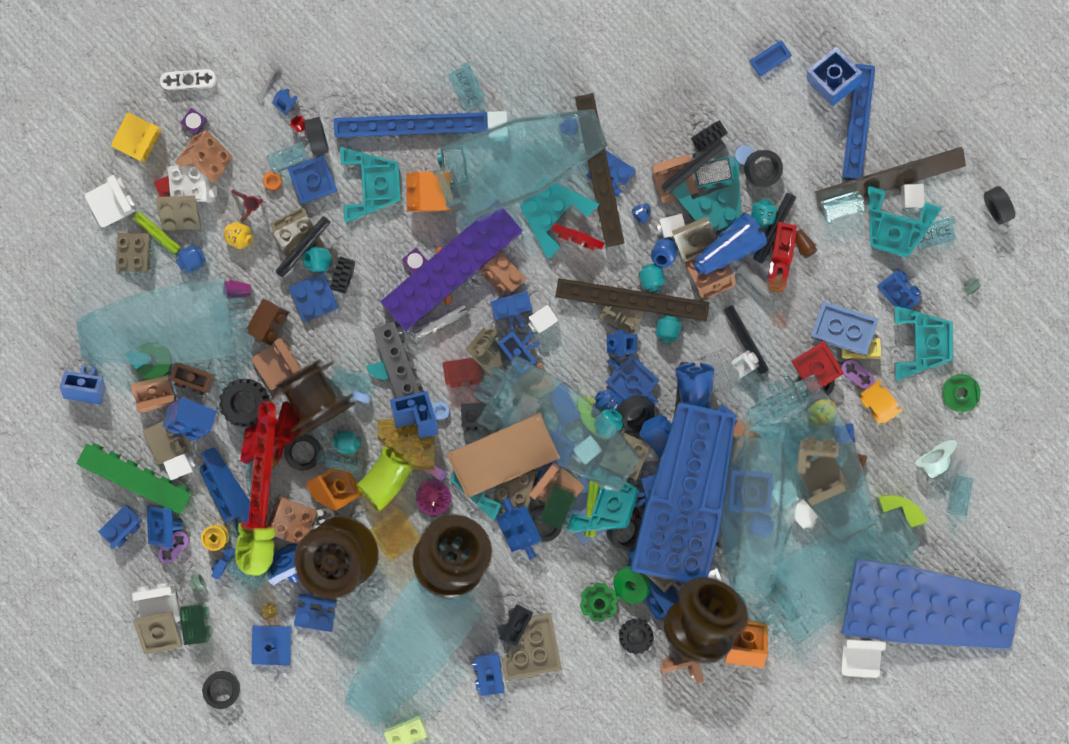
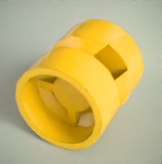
[201,524,230,551]

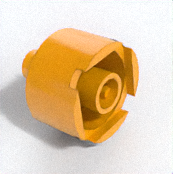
[859,380,903,424]

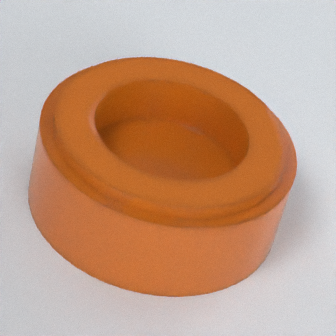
[263,171,283,191]

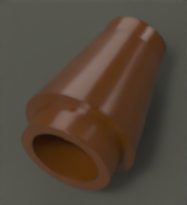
[795,229,818,259]

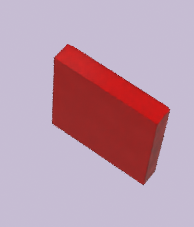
[790,341,844,394]

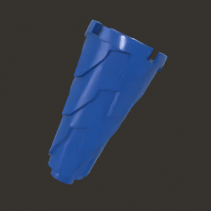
[694,213,767,275]
[675,363,714,409]

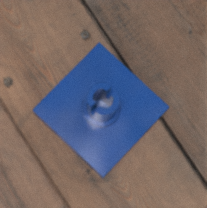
[147,505,183,548]
[267,543,299,585]
[251,625,292,665]

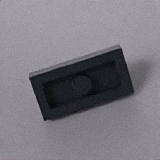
[497,604,533,647]

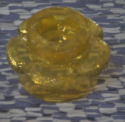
[260,603,278,620]

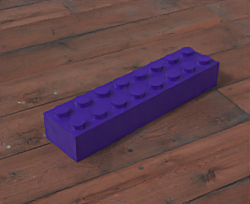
[380,202,523,331]

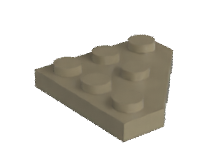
[502,613,562,681]

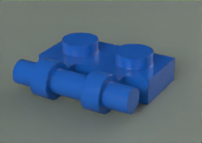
[586,150,636,197]
[294,593,337,632]

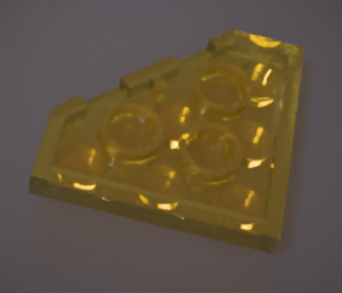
[377,419,436,470]

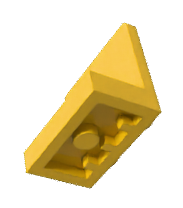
[111,112,162,163]

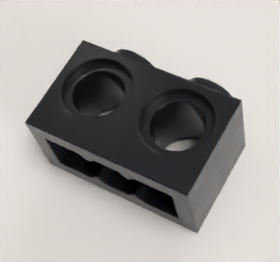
[461,402,500,431]

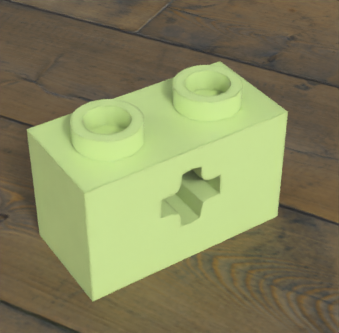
[384,715,428,744]

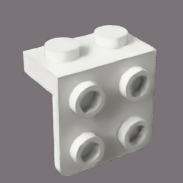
[168,164,217,203]
[85,175,136,227]
[132,582,181,623]
[841,636,886,678]

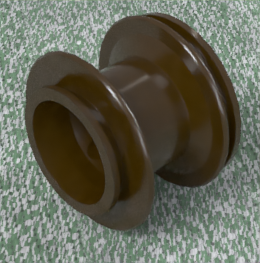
[270,359,357,439]
[413,514,492,598]
[294,516,379,599]
[663,577,749,664]

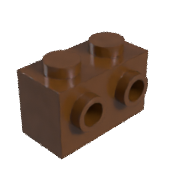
[245,298,289,346]
[169,362,216,395]

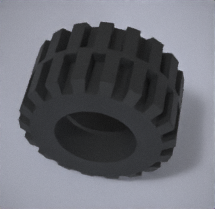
[219,379,270,427]

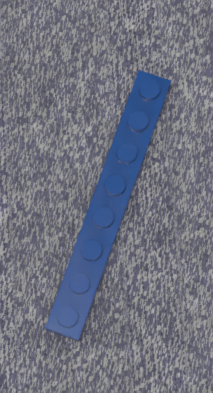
[334,112,488,138]

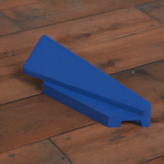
[200,447,250,536]
[627,549,679,620]

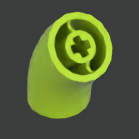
[356,446,417,512]

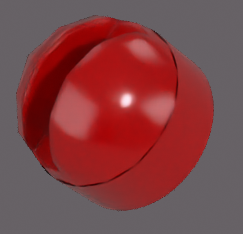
[290,115,306,132]

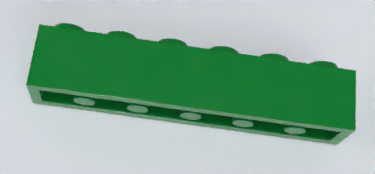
[76,442,193,515]

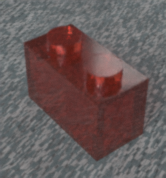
[442,358,484,388]

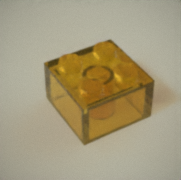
[369,507,421,562]

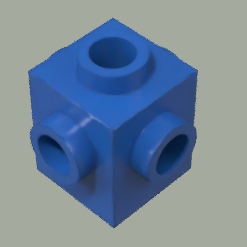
[606,330,637,357]

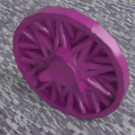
[416,480,451,515]

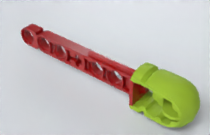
[235,402,277,575]

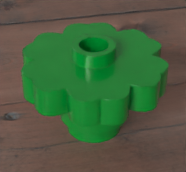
[580,582,618,622]

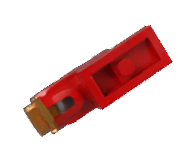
[767,222,797,293]
[263,401,299,470]

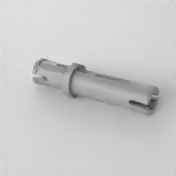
[730,259,774,299]
[413,305,470,340]

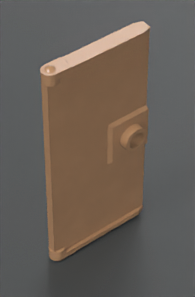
[446,412,560,498]

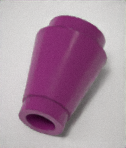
[224,279,251,298]

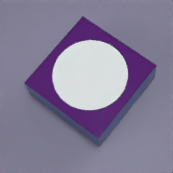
[180,108,208,135]
[402,248,427,273]

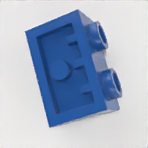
[877,268,922,309]
[98,504,143,549]

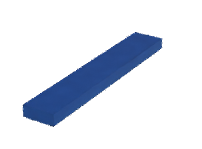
[842,64,875,180]

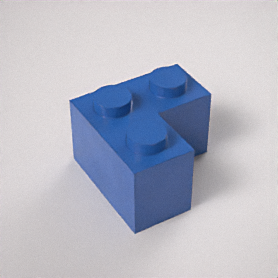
[390,391,438,439]

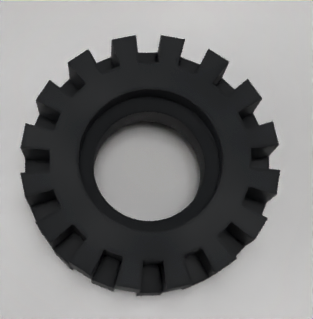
[691,120,728,152]
[330,256,355,294]
[619,618,654,655]

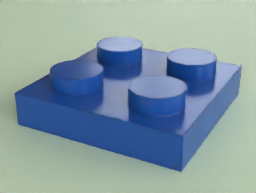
[288,155,338,205]
[289,272,339,323]

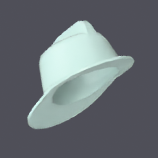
[915,440,957,478]

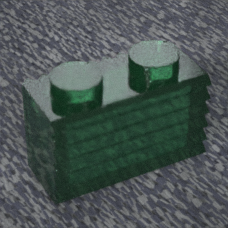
[539,483,578,529]
[180,602,212,645]

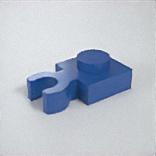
[211,546,236,580]

